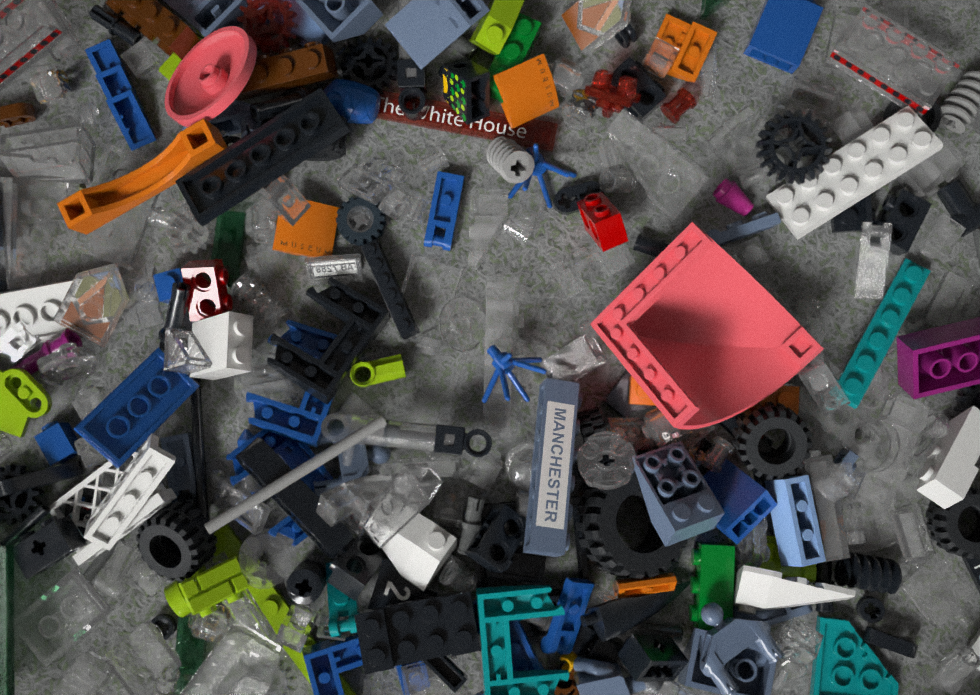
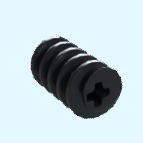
[834,551,902,594]
[286,559,327,605]

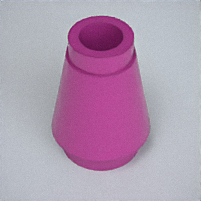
[713,178,754,217]

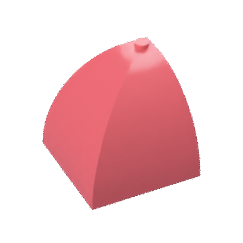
[590,222,824,430]

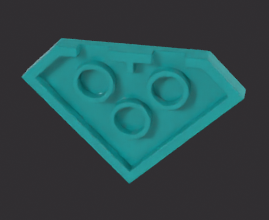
[810,616,899,695]

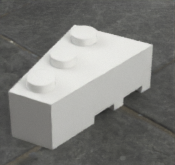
[916,406,980,509]

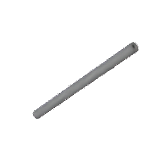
[204,415,387,534]

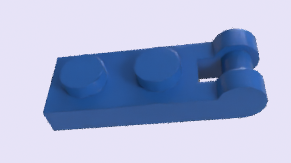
[424,171,465,251]
[540,577,594,655]

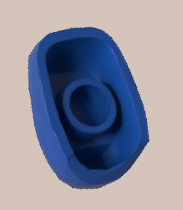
[323,79,381,124]

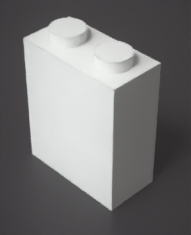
[190,311,253,380]

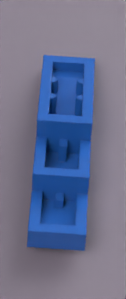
[85,39,157,151]

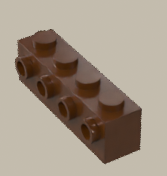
[105,0,201,60]
[235,41,338,101]

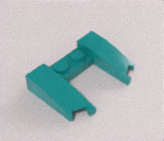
[476,585,569,695]

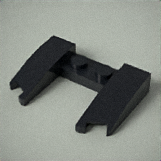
[267,277,389,405]

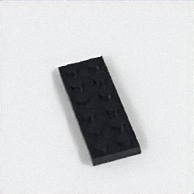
[175,88,350,227]

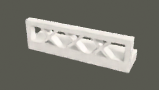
[83,433,176,551]

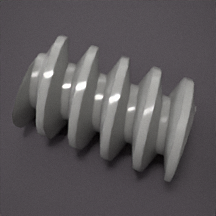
[940,71,980,134]
[486,136,534,184]

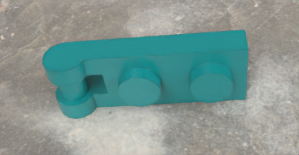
[325,562,359,637]

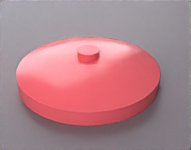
[165,26,257,127]

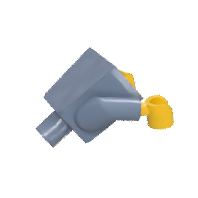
[559,651,647,695]

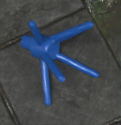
[508,143,577,208]
[482,345,547,403]

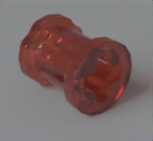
[660,88,697,124]

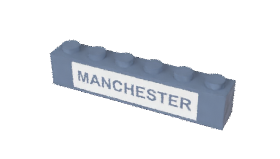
[523,378,582,557]

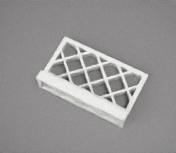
[49,448,177,566]

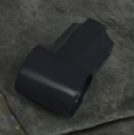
[936,179,980,237]

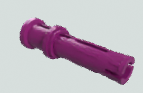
[5,328,82,375]

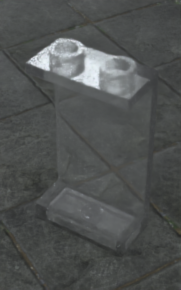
[220,130,311,226]

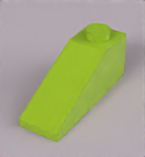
[469,0,524,55]

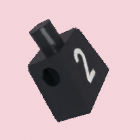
[367,555,438,610]

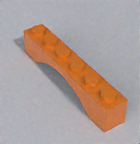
[57,118,227,235]

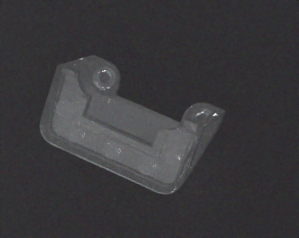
[180,624,283,695]

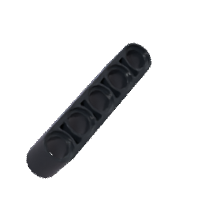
[236,437,353,559]

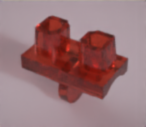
[584,69,641,118]

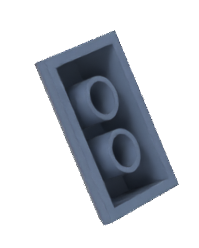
[295,0,383,42]
[677,628,778,695]

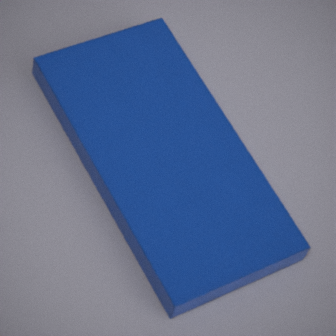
[74,347,199,469]

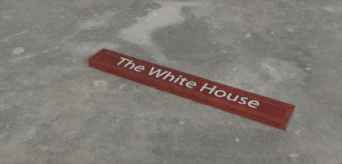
[376,90,558,152]

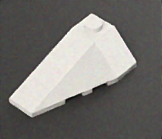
[350,482,457,592]
[733,565,856,615]

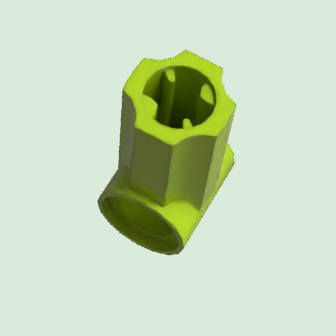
[350,354,406,388]

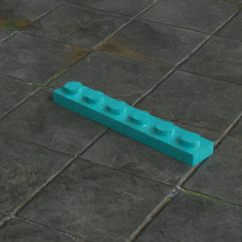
[830,258,931,409]

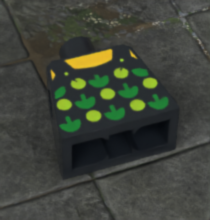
[438,58,490,125]

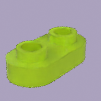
[0,368,52,418]

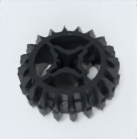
[755,109,833,185]

